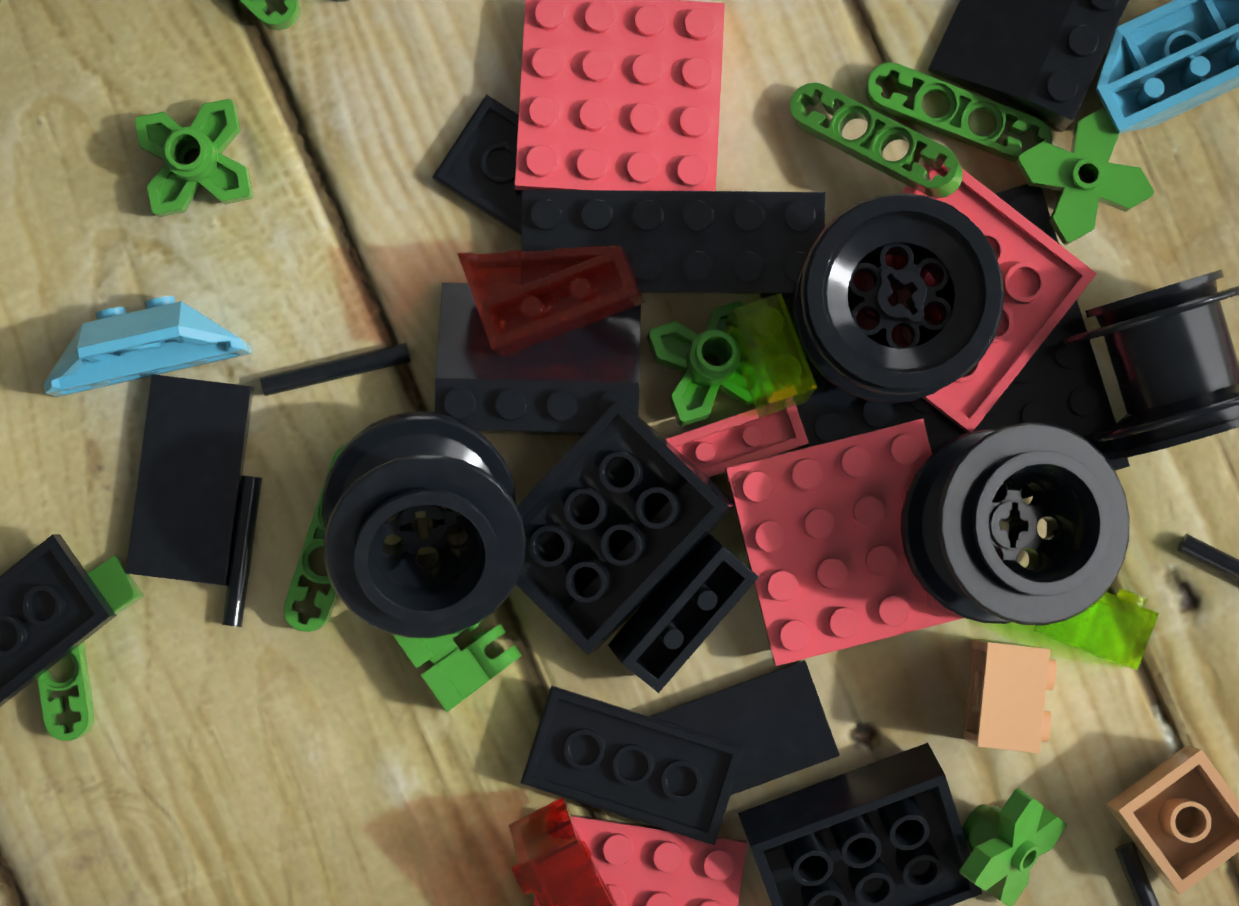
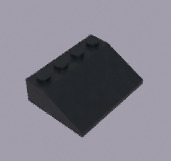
[928,0,1129,132]
[435,283,641,436]
[516,399,735,655]
[738,742,983,906]

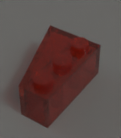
[457,245,645,357]
[509,797,618,906]

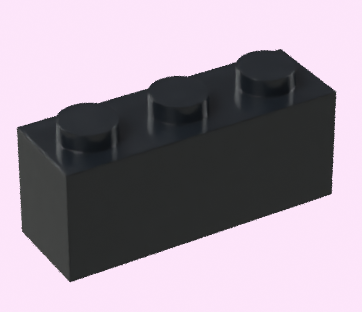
[608,533,759,693]

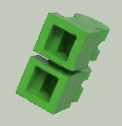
[392,621,522,712]

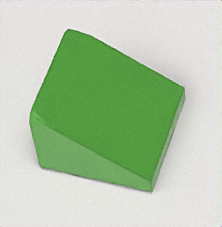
[88,555,144,615]

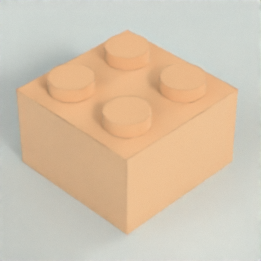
[963,639,1057,753]
[1106,745,1239,895]

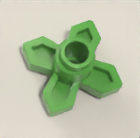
[135,99,253,217]
[1015,108,1154,245]
[647,301,774,426]
[959,788,1067,906]

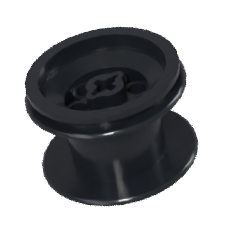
[793,193,1004,403]
[1064,269,1239,461]
[322,412,526,638]
[901,422,1130,625]

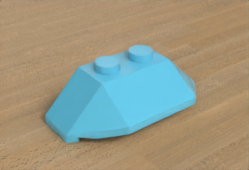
[1095,0,1239,134]
[43,296,252,397]

